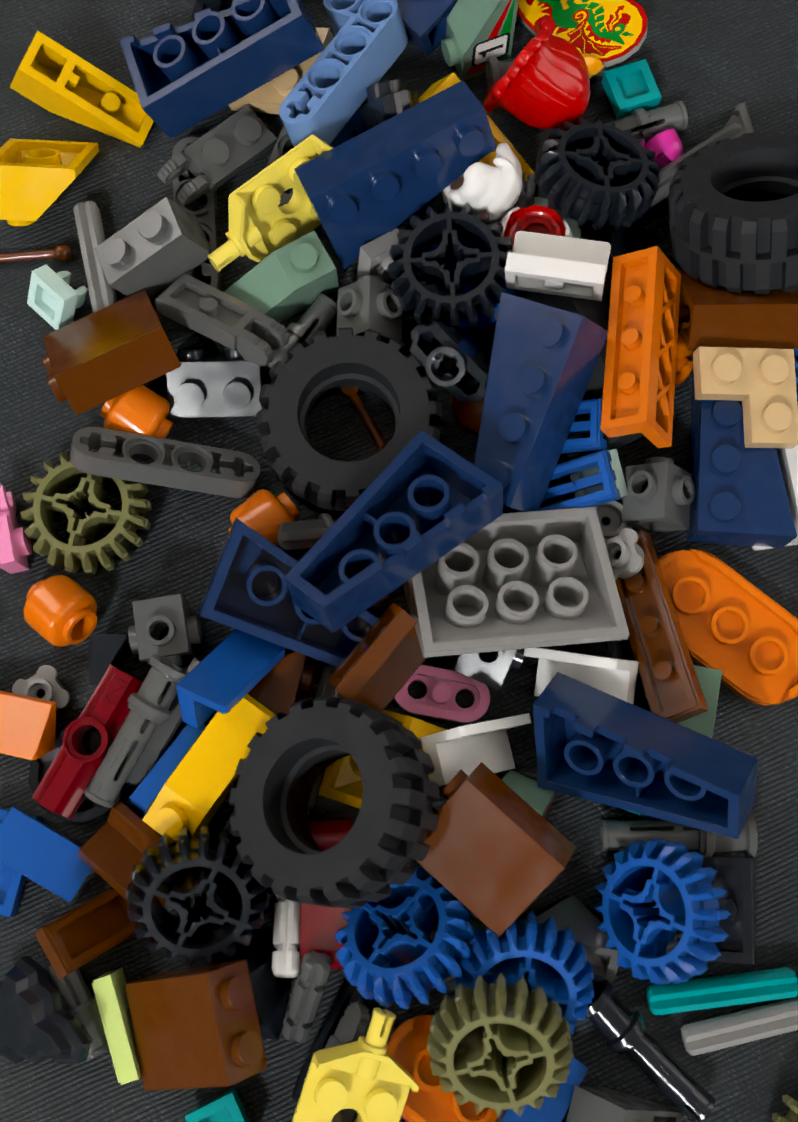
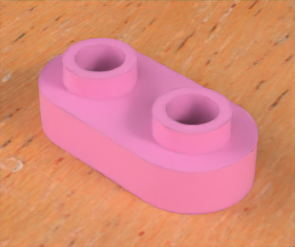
[394,665,490,724]

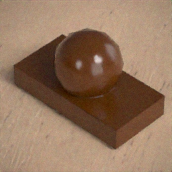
[34,888,136,980]

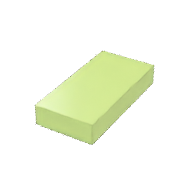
[92,967,141,1085]

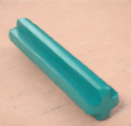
[646,967,798,1016]

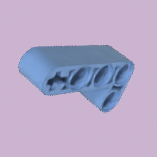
[279,0,408,147]

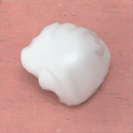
[441,143,523,223]

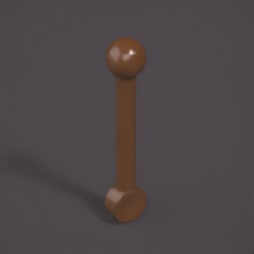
[0,244,72,263]
[341,387,387,453]

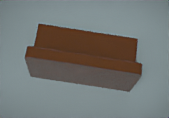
[329,602,426,712]
[77,801,193,908]

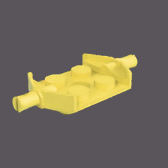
[207,134,334,272]
[292,1007,419,1122]

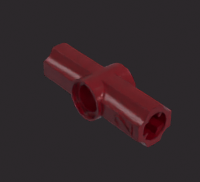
[32,664,143,819]

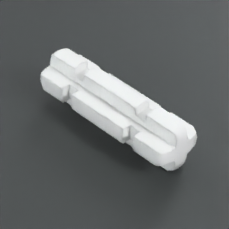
[272,895,301,978]

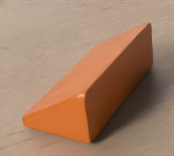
[0,690,56,760]

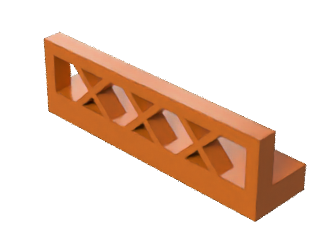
[600,246,681,448]

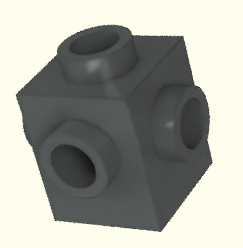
[336,275,403,344]
[621,457,695,533]
[128,594,203,668]

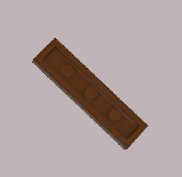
[615,530,709,723]

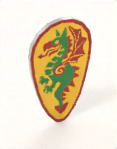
[517,0,648,67]

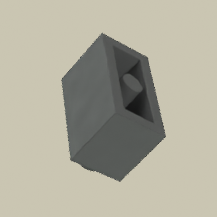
[94,196,212,299]

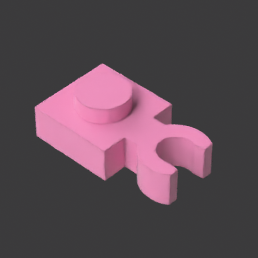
[0,485,32,574]

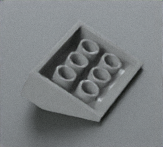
[403,507,630,658]

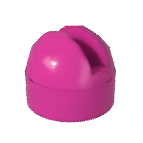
[644,129,684,169]

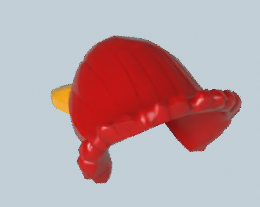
[483,15,604,129]

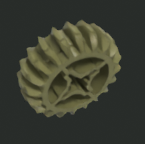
[20,450,153,575]
[427,973,573,1119]

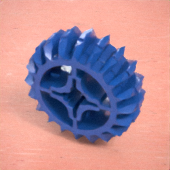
[592,839,731,985]
[334,866,474,1010]
[453,910,594,1035]

